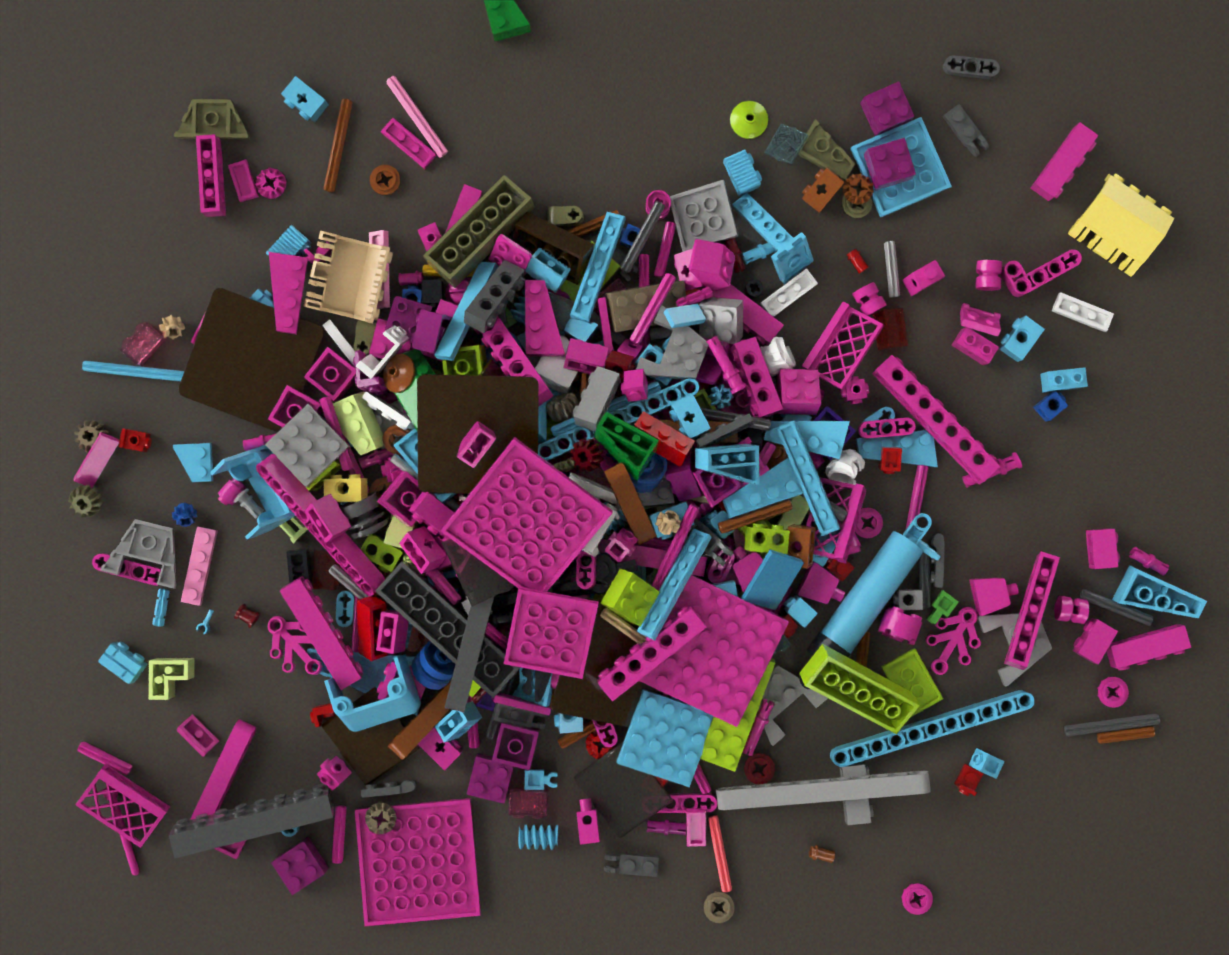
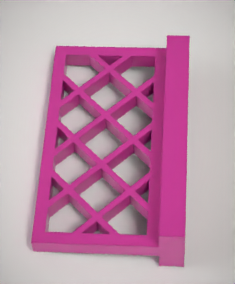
[802,302,884,391]
[799,477,866,563]
[75,764,170,848]

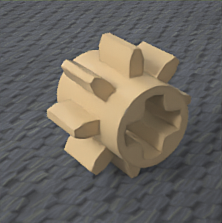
[159,315,185,340]
[655,510,681,535]

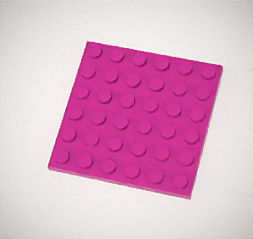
[441,437,613,592]
[634,575,789,727]
[355,798,481,926]

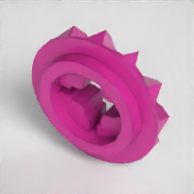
[255,168,286,199]
[855,508,883,538]
[1097,677,1129,708]
[901,883,933,915]

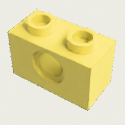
[324,474,368,502]

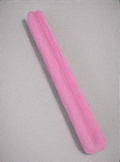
[387,76,448,158]

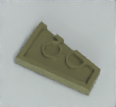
[796,119,855,181]

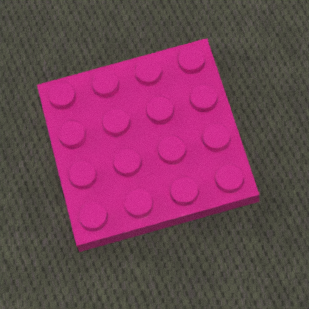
[504,587,598,679]

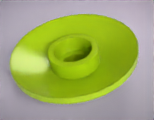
[730,101,768,139]

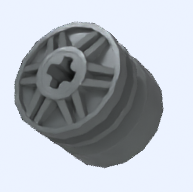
[339,492,389,539]

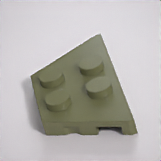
[174,99,250,140]

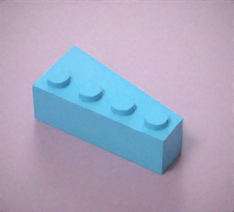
[1112,565,1207,618]

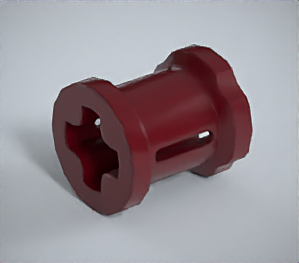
[234,604,260,628]

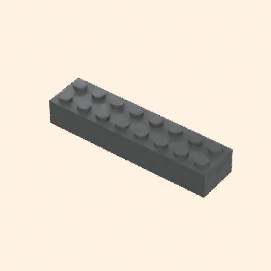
[376,561,521,698]
[169,784,334,859]

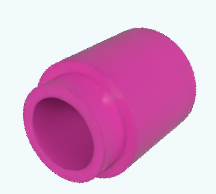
[218,478,246,506]

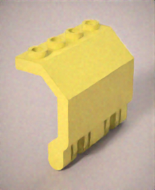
[1068,173,1174,277]

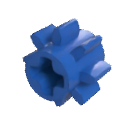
[172,503,197,527]

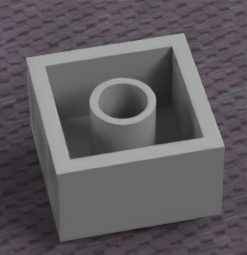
[699,297,743,344]

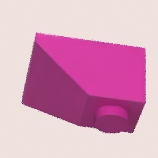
[693,468,741,507]

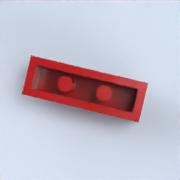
[634,411,695,467]
[357,595,388,661]

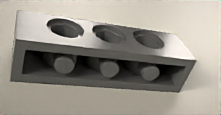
[464,260,525,333]

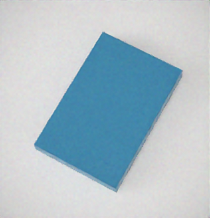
[741,549,804,610]

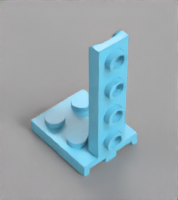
[732,193,814,284]

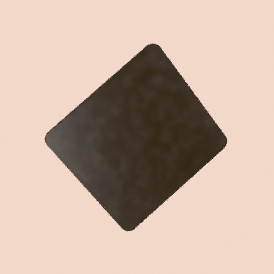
[178,288,324,432]
[417,374,539,494]
[551,598,663,727]

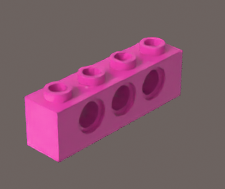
[196,134,226,217]
[729,337,783,418]

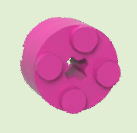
[878,607,922,645]

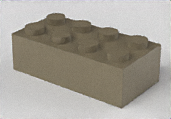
[604,281,686,332]

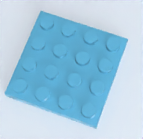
[850,117,952,218]
[616,689,714,787]

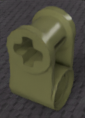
[547,206,584,228]
[354,320,377,355]

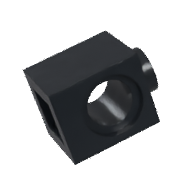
[422,280,444,309]

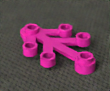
[925,607,981,675]
[268,616,323,675]

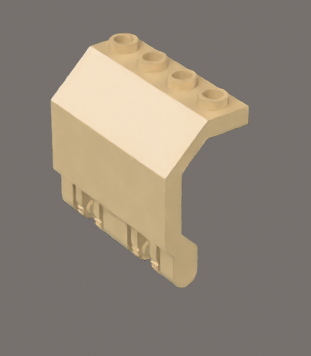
[303,231,393,324]

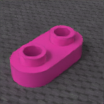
[706,546,735,583]

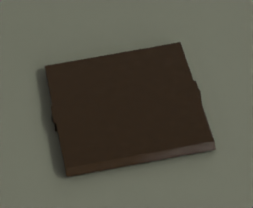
[322,687,420,785]

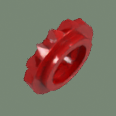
[586,729,616,760]

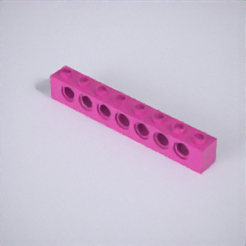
[872,355,1001,485]

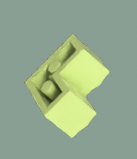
[149,658,195,700]

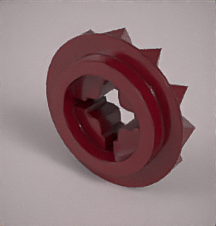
[744,753,775,784]

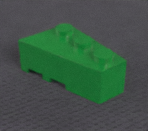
[484,0,531,41]
[595,412,659,481]

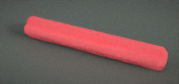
[708,815,732,892]

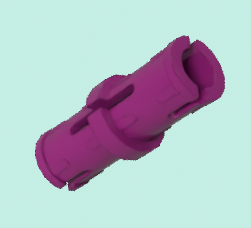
[647,820,686,836]

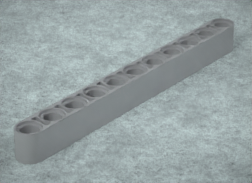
[716,771,931,810]

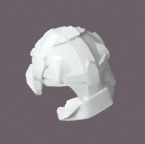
[760,337,796,376]
[825,449,865,485]

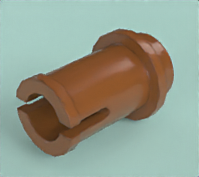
[809,845,835,863]

